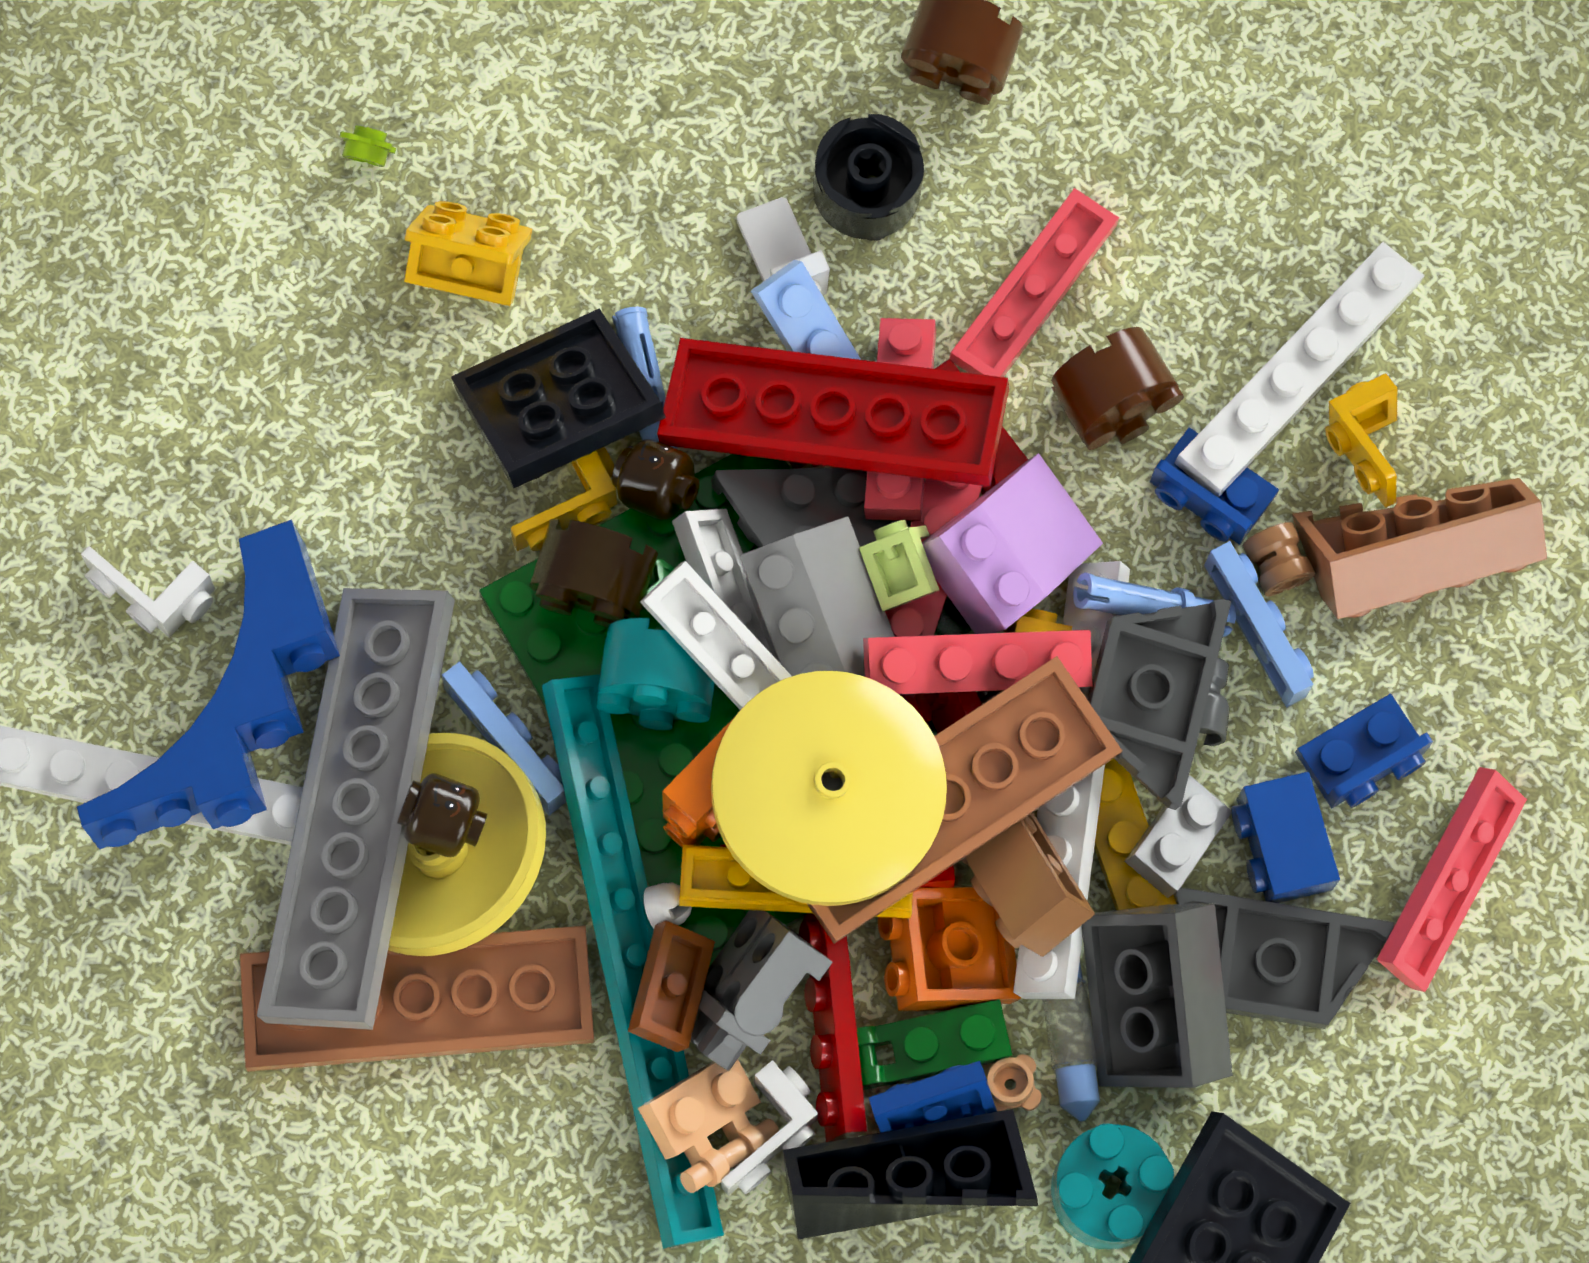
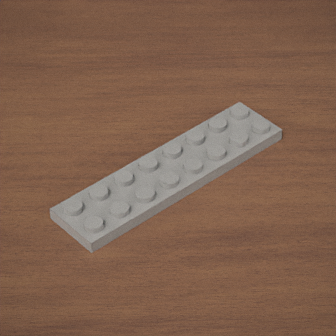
[257,588,455,1030]

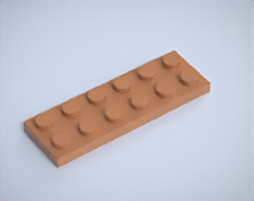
[807,656,1122,944]
[240,926,595,1072]

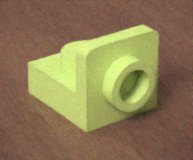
[859,520,939,611]

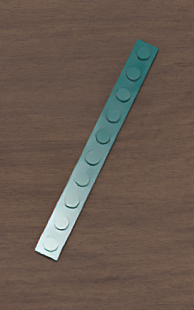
[542,675,724,1249]

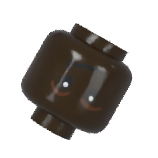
[612,439,700,520]
[397,773,487,858]

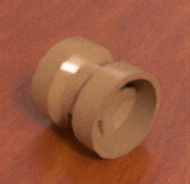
[1242,522,1316,597]

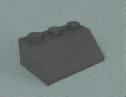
[1082,903,1233,1088]

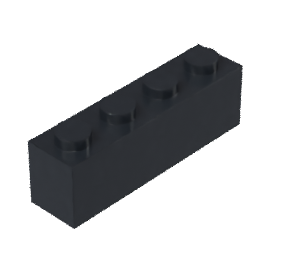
[783,1109,1038,1239]

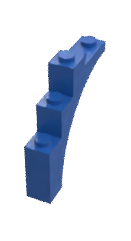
[77,519,340,850]

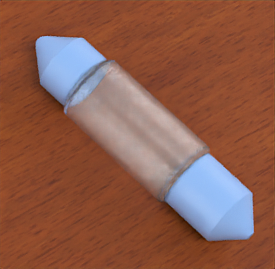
[1042,963,1100,1122]

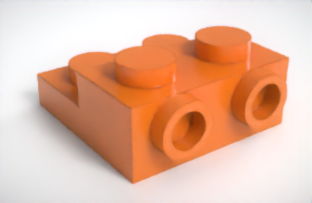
[662,717,735,848]
[878,887,1021,1011]

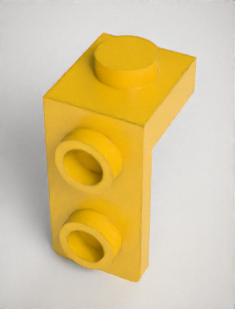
[1325,373,1398,508]
[511,447,617,551]

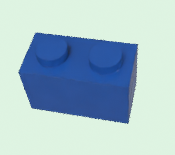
[1231,771,1340,903]

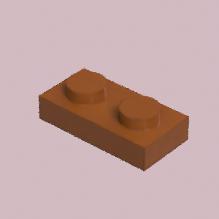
[628,920,715,1052]

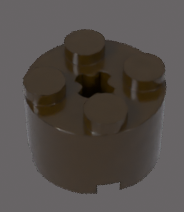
[530,519,658,628]

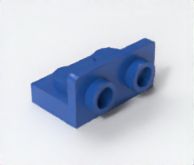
[1150,427,1279,545]
[1295,693,1433,809]
[868,1061,997,1132]

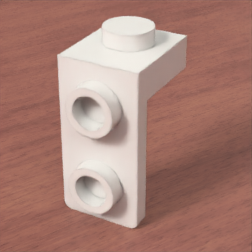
[737,197,830,295]
[81,546,215,638]
[721,1060,818,1196]

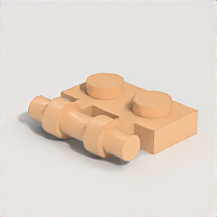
[638,1059,779,1193]

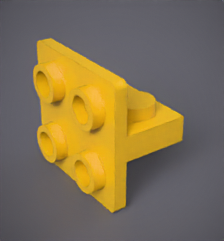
[404,201,532,306]

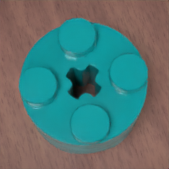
[596,618,715,730]
[1051,1124,1174,1249]

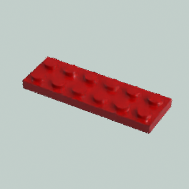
[657,338,1009,487]

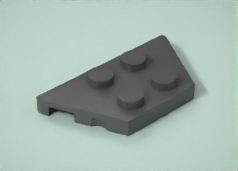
[711,467,906,548]
[1087,599,1231,810]
[1174,887,1394,1029]

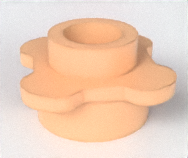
[982,1054,1041,1111]

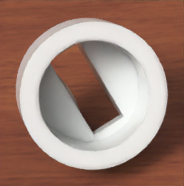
[644,883,692,928]

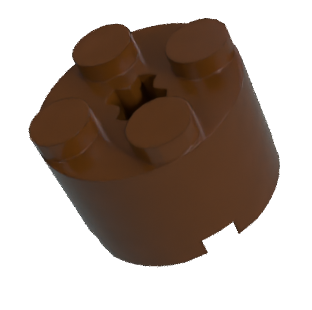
[901,0,1024,105]
[1051,327,1184,450]

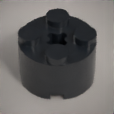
[813,114,924,241]

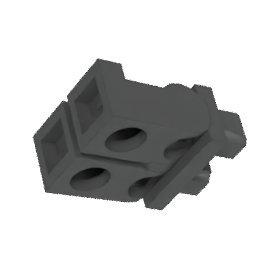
[690,910,833,1071]

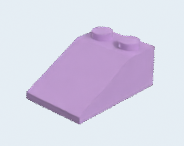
[922,453,1103,634]

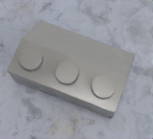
[739,516,895,677]

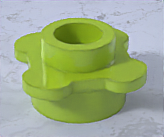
[339,125,396,167]

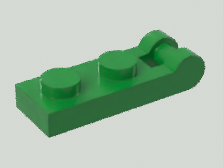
[857,999,1013,1090]

